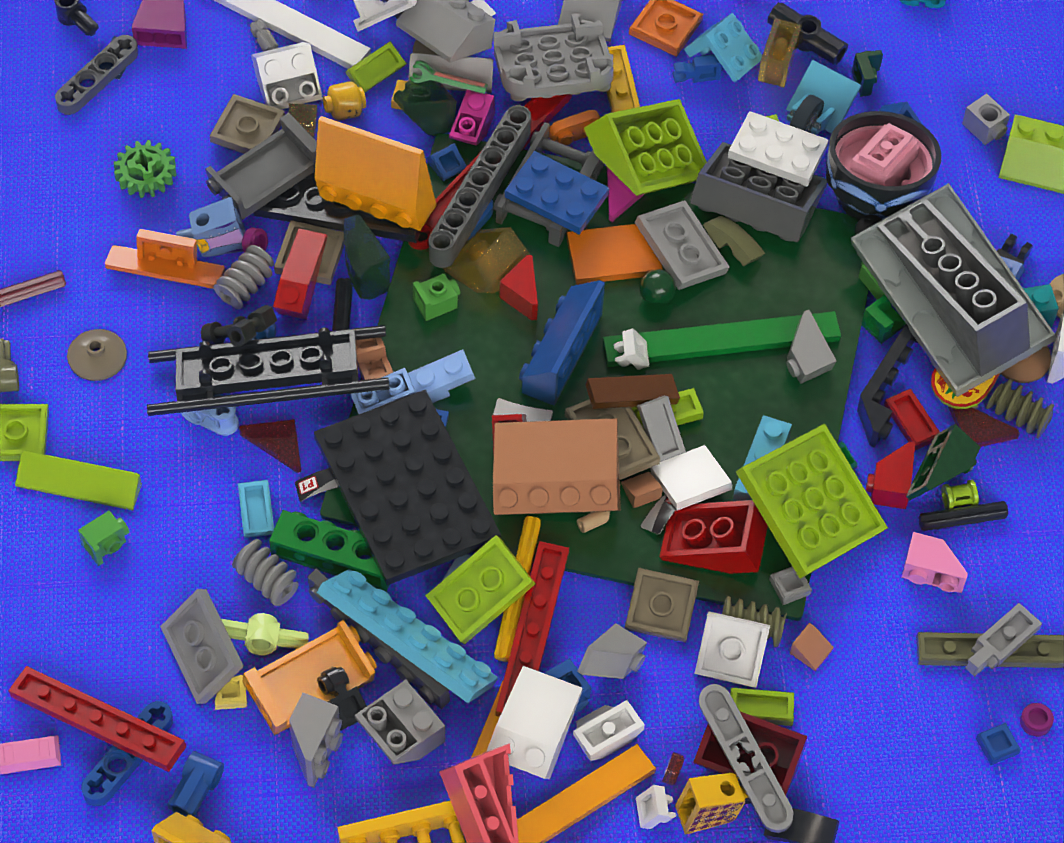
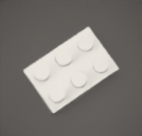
[728,111,829,187]

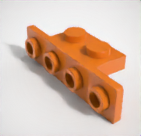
[105,229,225,289]

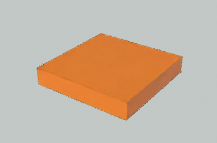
[629,0,704,57]

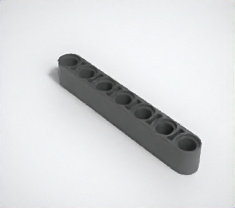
[428,105,531,268]

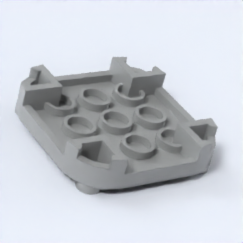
[493,14,614,101]

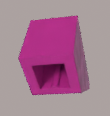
[449,90,495,146]

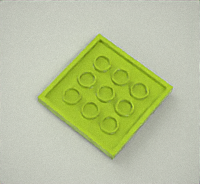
[736,424,888,579]

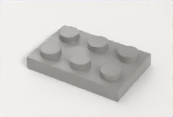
[635,200,729,290]
[160,589,244,704]

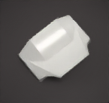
[573,700,645,761]

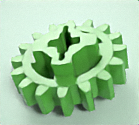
[113,140,177,198]

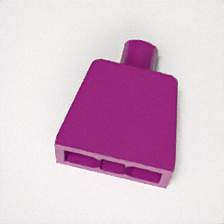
[132,0,187,49]

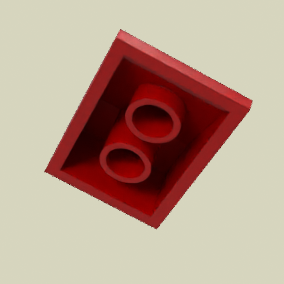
[660,500,768,574]

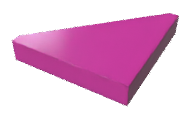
[607,167,644,222]

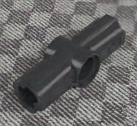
[767,2,848,65]

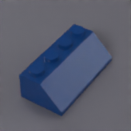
[519,280,605,406]

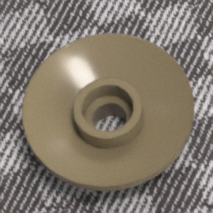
[67,329,127,381]

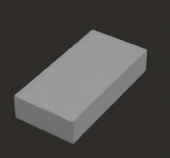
[637,395,686,462]

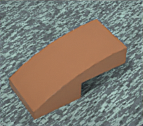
[356,337,393,380]

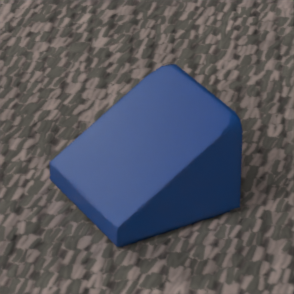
[426,143,467,181]

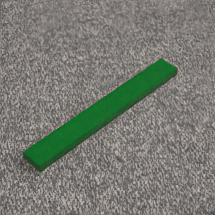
[603,311,841,367]

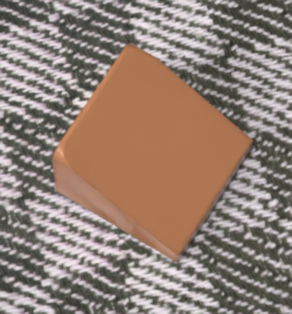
[621,472,663,508]
[790,623,834,671]

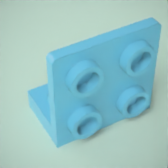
[684,13,763,82]

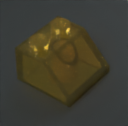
[443,227,530,293]

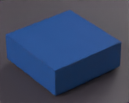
[976,723,1021,765]

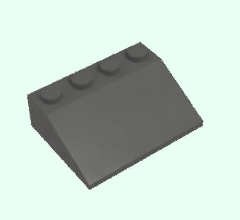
[690,142,827,242]

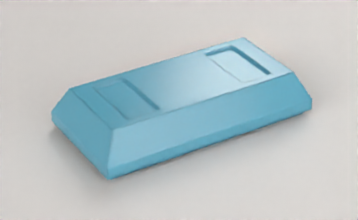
[238,480,274,538]

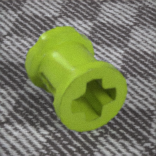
[941,480,979,509]

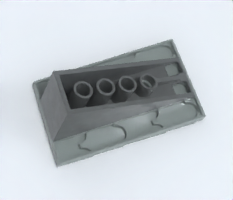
[851,183,1056,397]

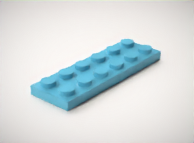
[316,569,498,703]

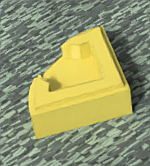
[215,675,247,710]

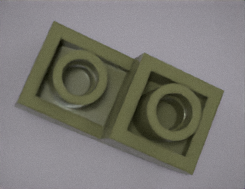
[703,216,765,266]

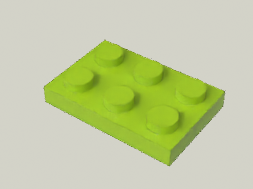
[425,535,536,644]

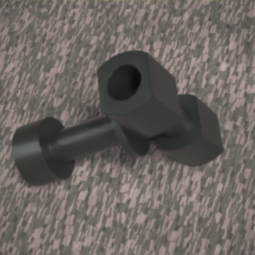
[201,305,277,346]

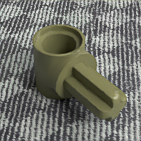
[0,338,19,392]

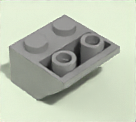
[355,680,445,765]
[289,693,343,788]

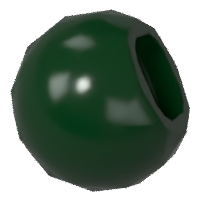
[639,269,677,304]

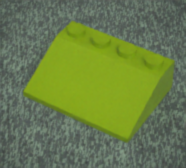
[584,99,707,196]

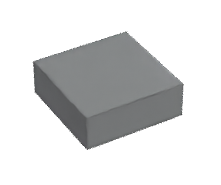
[769,567,812,605]

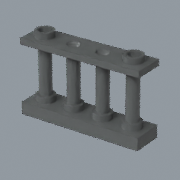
[493,122,605,247]

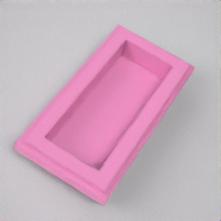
[0,735,62,775]

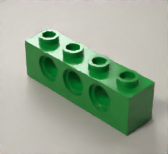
[269,510,389,592]

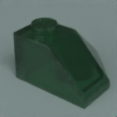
[393,80,457,136]

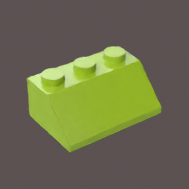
[998,114,1064,194]

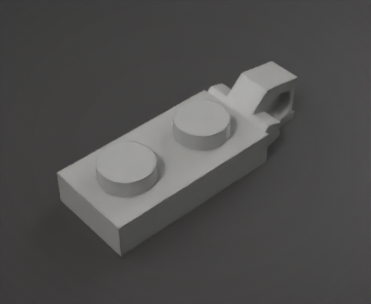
[965,603,1042,677]

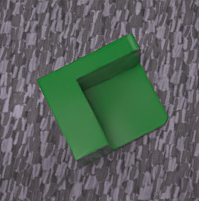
[862,295,906,344]

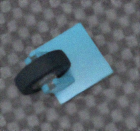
[786,60,862,135]

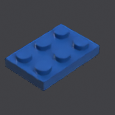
[505,151,609,235]

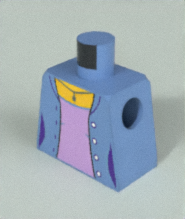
[176,197,245,257]

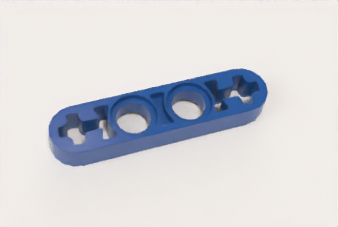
[81,701,173,806]

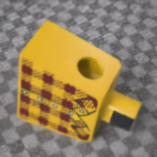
[675,773,751,835]

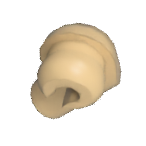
[577,511,611,533]

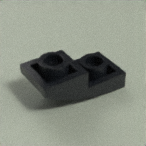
[763,808,839,843]

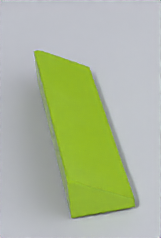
[15,450,142,510]

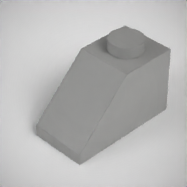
[786,310,836,384]
[577,623,647,679]

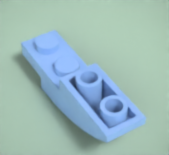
[351,349,475,414]

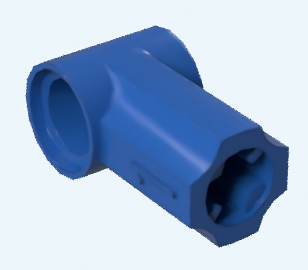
[167,751,224,817]

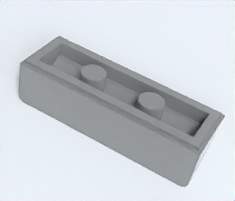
[408,53,494,93]

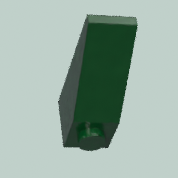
[906,424,981,500]

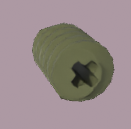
[986,379,1054,439]
[722,596,787,648]

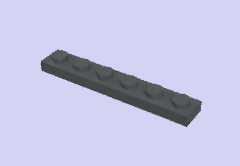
[307,569,450,709]

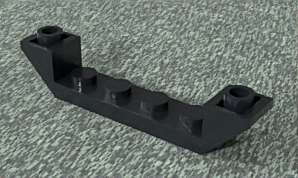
[857,324,918,448]

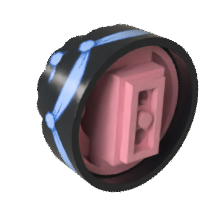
[826,111,942,220]

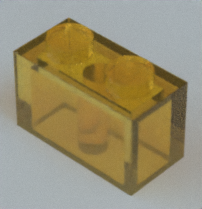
[758,18,802,87]

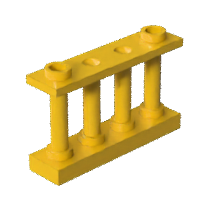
[337,801,465,843]

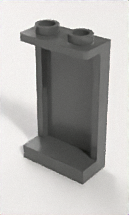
[205,112,317,220]

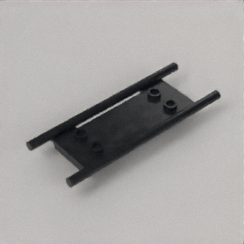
[147,325,390,416]

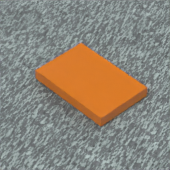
[566,224,663,285]

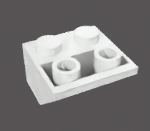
[251,42,323,109]

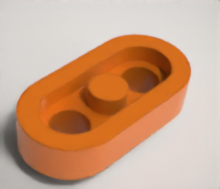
[549,110,601,146]

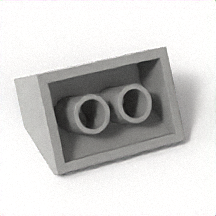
[396,0,495,63]

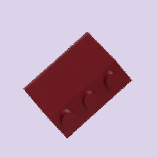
[693,711,807,795]

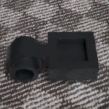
[317,667,367,731]

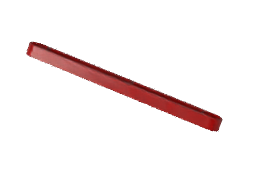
[408,94,572,250]

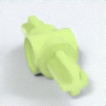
[221,613,309,656]

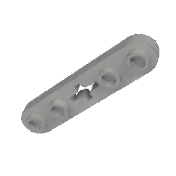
[699,684,794,833]

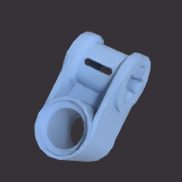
[180,394,239,436]

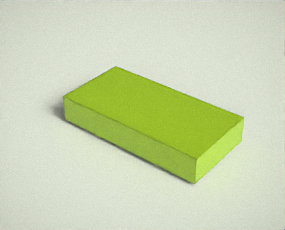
[345,41,407,93]
[730,688,794,726]

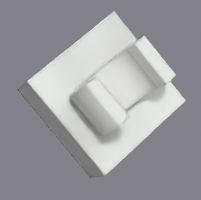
[614,328,649,370]
[636,785,676,829]

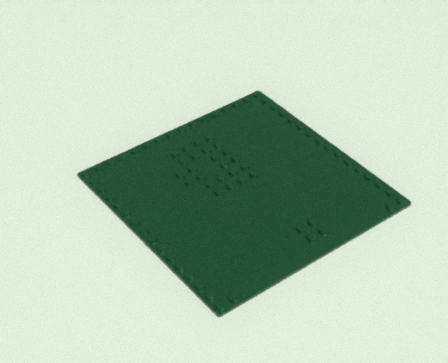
[320,133,868,621]

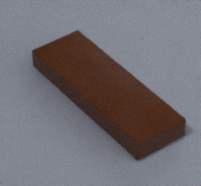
[585,374,680,409]

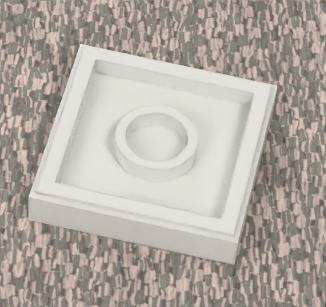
[650,445,732,511]
[694,611,770,688]

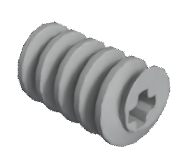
[213,245,274,310]
[232,539,299,606]

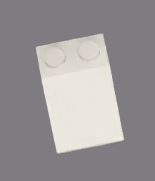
[486,666,583,779]

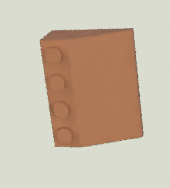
[493,418,621,515]

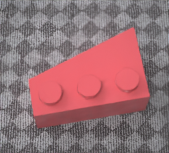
[439,743,519,843]

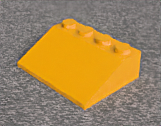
[315,116,436,231]

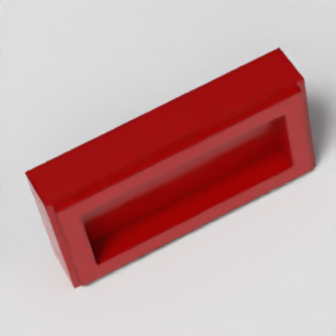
[884,388,940,450]

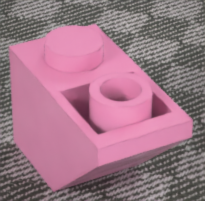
[901,532,968,593]

